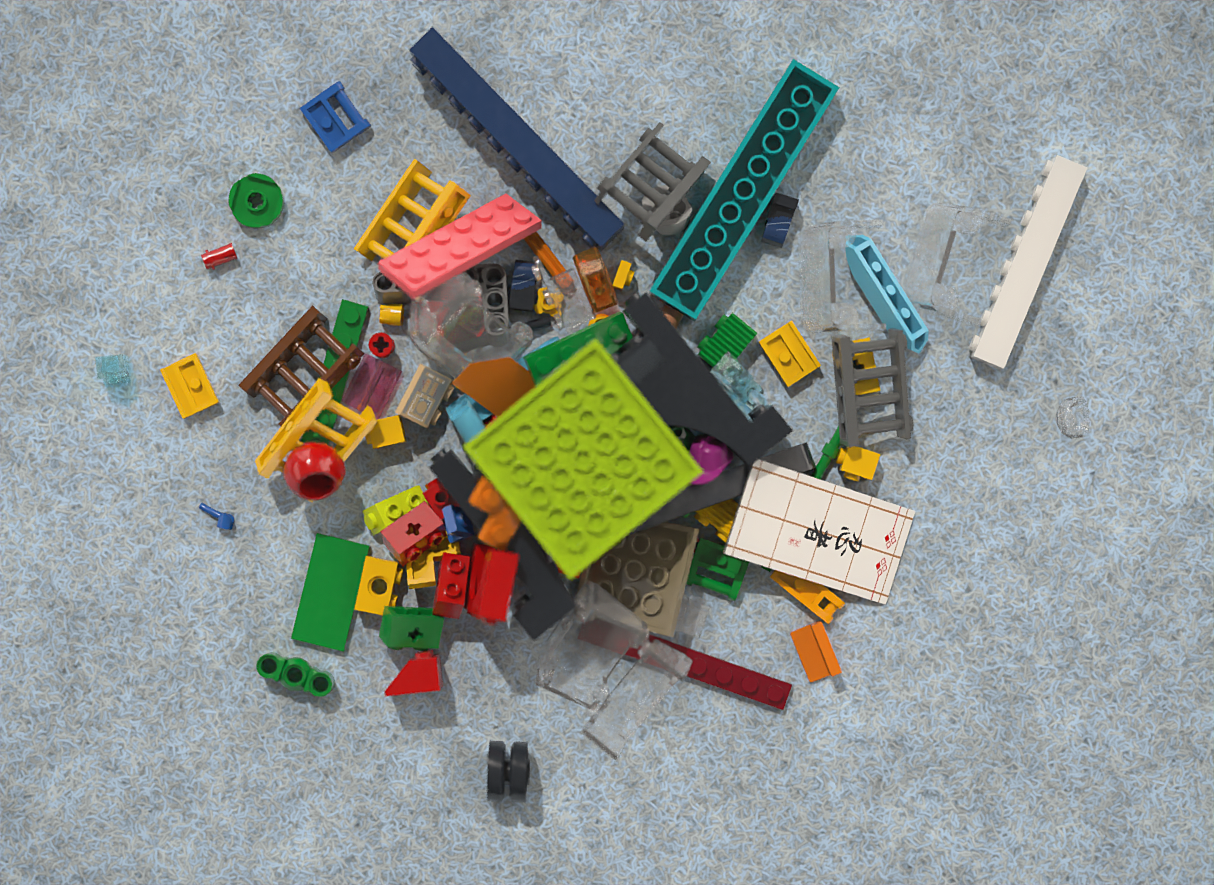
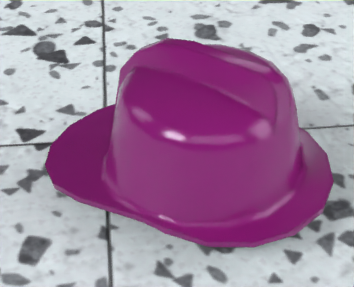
[688,434,733,485]

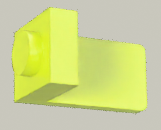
[362,485,429,536]

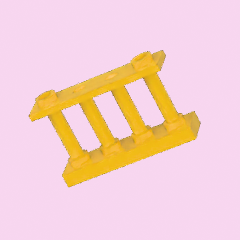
[354,159,471,261]
[255,378,376,503]

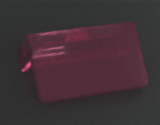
[342,354,403,419]

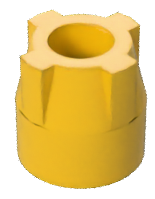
[379,304,404,326]

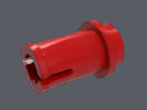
[201,243,238,270]

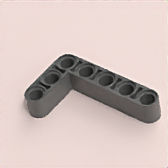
[372,263,510,346]

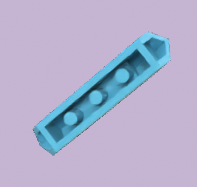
[845,235,929,354]

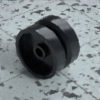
[487,741,530,803]

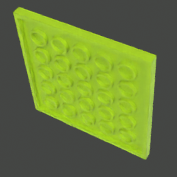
[463,339,703,579]

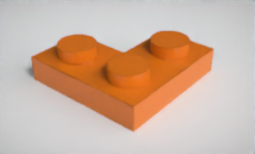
[469,477,522,551]

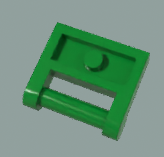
[686,538,749,602]

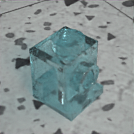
[95,354,131,386]

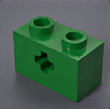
[379,606,444,651]

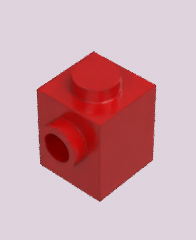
[422,478,460,520]

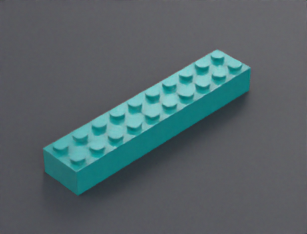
[649,59,840,322]

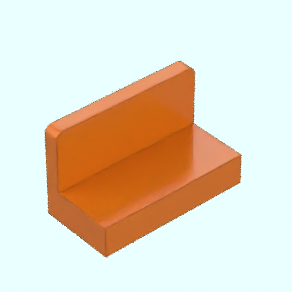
[790,620,842,682]

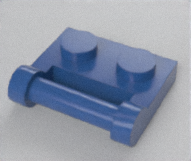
[300,81,371,153]

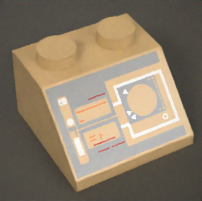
[395,363,455,428]

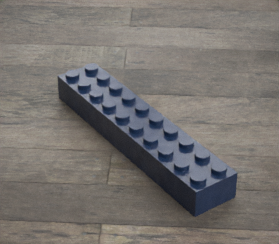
[409,27,625,251]

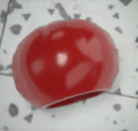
[283,442,346,501]

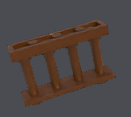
[238,305,365,426]

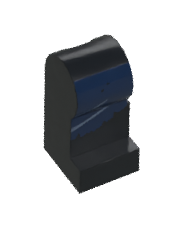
[761,192,799,248]
[508,259,537,312]

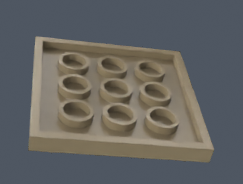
[573,522,699,637]

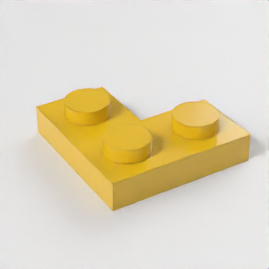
[406,531,461,589]

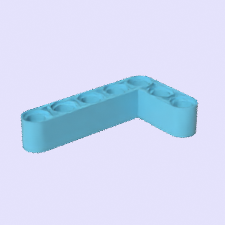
[446,336,560,443]

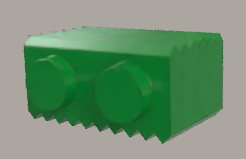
[697,312,757,376]

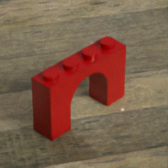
[463,542,519,625]

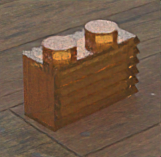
[572,247,618,313]

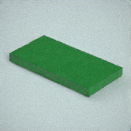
[291,533,370,652]

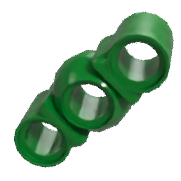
[256,652,335,697]

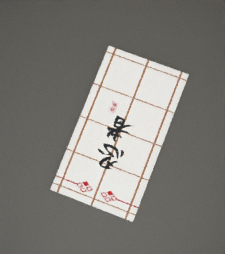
[723,459,915,605]

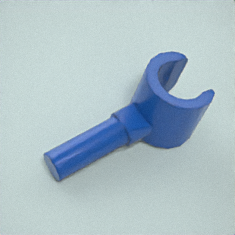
[199,503,234,530]

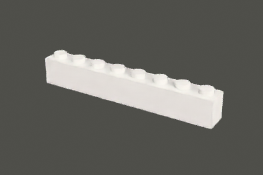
[968,155,1087,370]

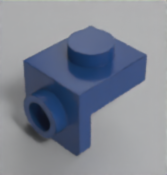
[442,505,475,543]

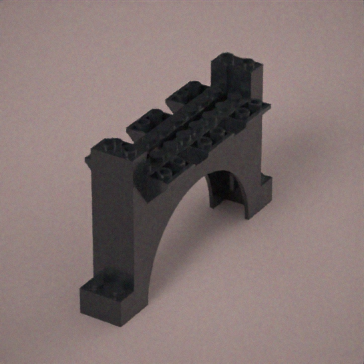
[429,292,793,641]

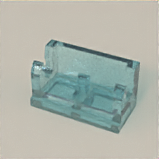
[710,351,764,410]

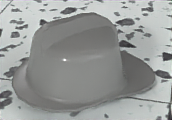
[642,185,692,239]

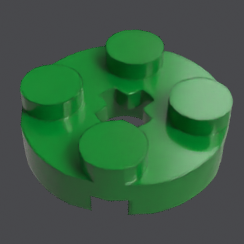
[228,173,284,229]

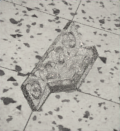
[531,256,596,335]

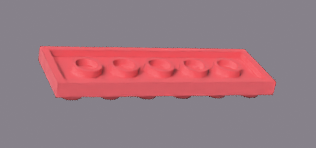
[378,193,542,299]

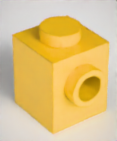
[836,446,880,482]

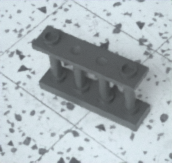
[594,122,711,242]
[831,328,914,447]

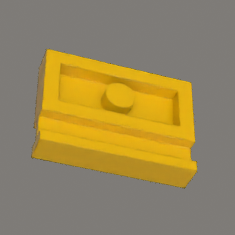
[758,320,821,387]
[160,353,220,419]

